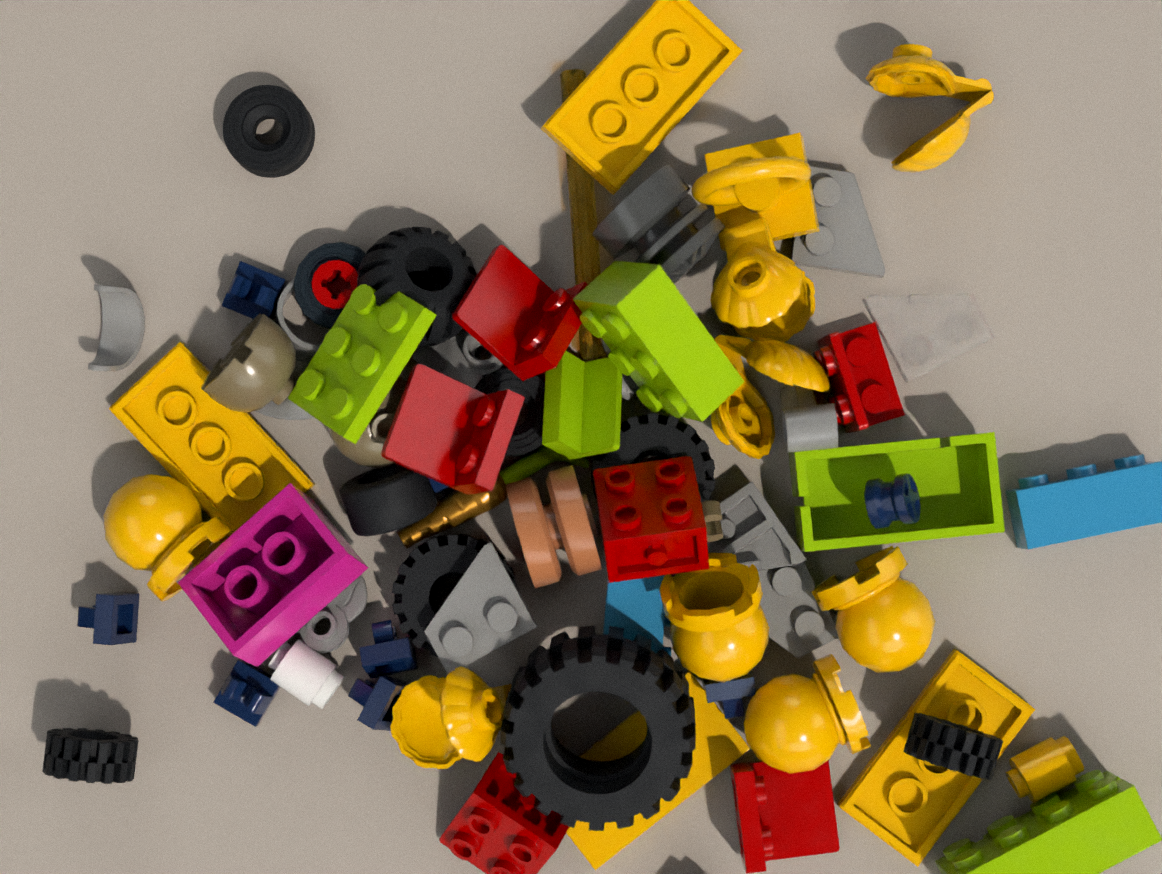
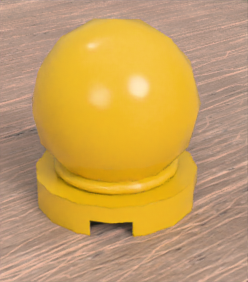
[103,474,233,602]
[811,546,935,673]
[659,553,769,682]
[744,654,871,774]

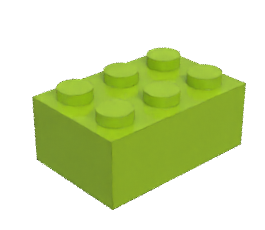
[573,261,745,422]

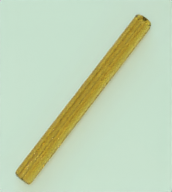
[560,69,606,359]

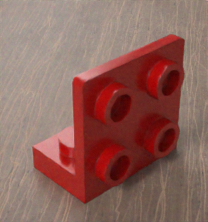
[452,245,588,381]
[813,322,905,433]
[381,364,525,495]
[593,456,709,583]
[439,752,570,874]
[730,760,840,874]

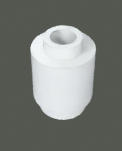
[268,639,344,709]

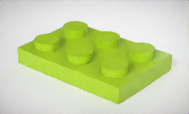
[288,284,437,444]

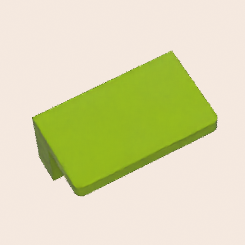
[542,350,622,460]

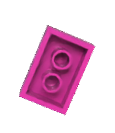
[178,483,368,667]

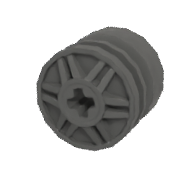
[592,164,726,284]

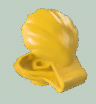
[865,44,994,173]
[710,217,815,342]
[711,335,830,459]
[390,666,512,769]

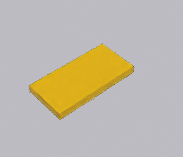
[541,0,743,195]
[109,342,315,537]
[837,649,1035,867]
[566,670,750,870]

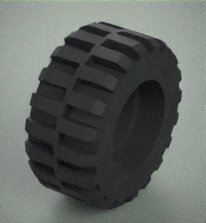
[500,625,696,831]

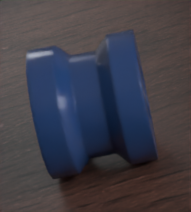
[865,473,921,529]

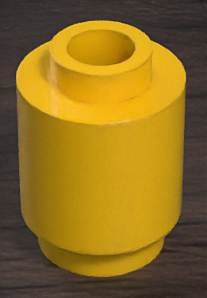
[1005,736,1084,803]

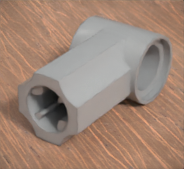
[780,384,838,453]

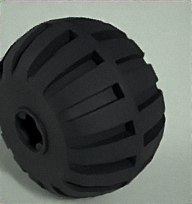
[357,227,477,348]

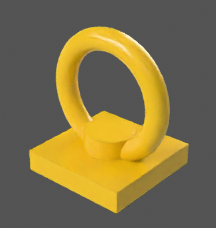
[692,132,820,252]

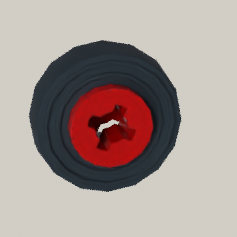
[294,242,366,329]

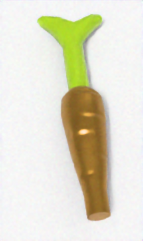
[397,445,589,549]

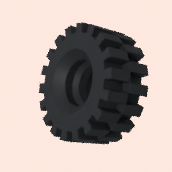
[591,413,715,503]
[392,534,518,657]

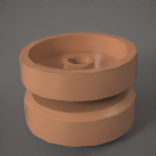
[505,465,603,588]

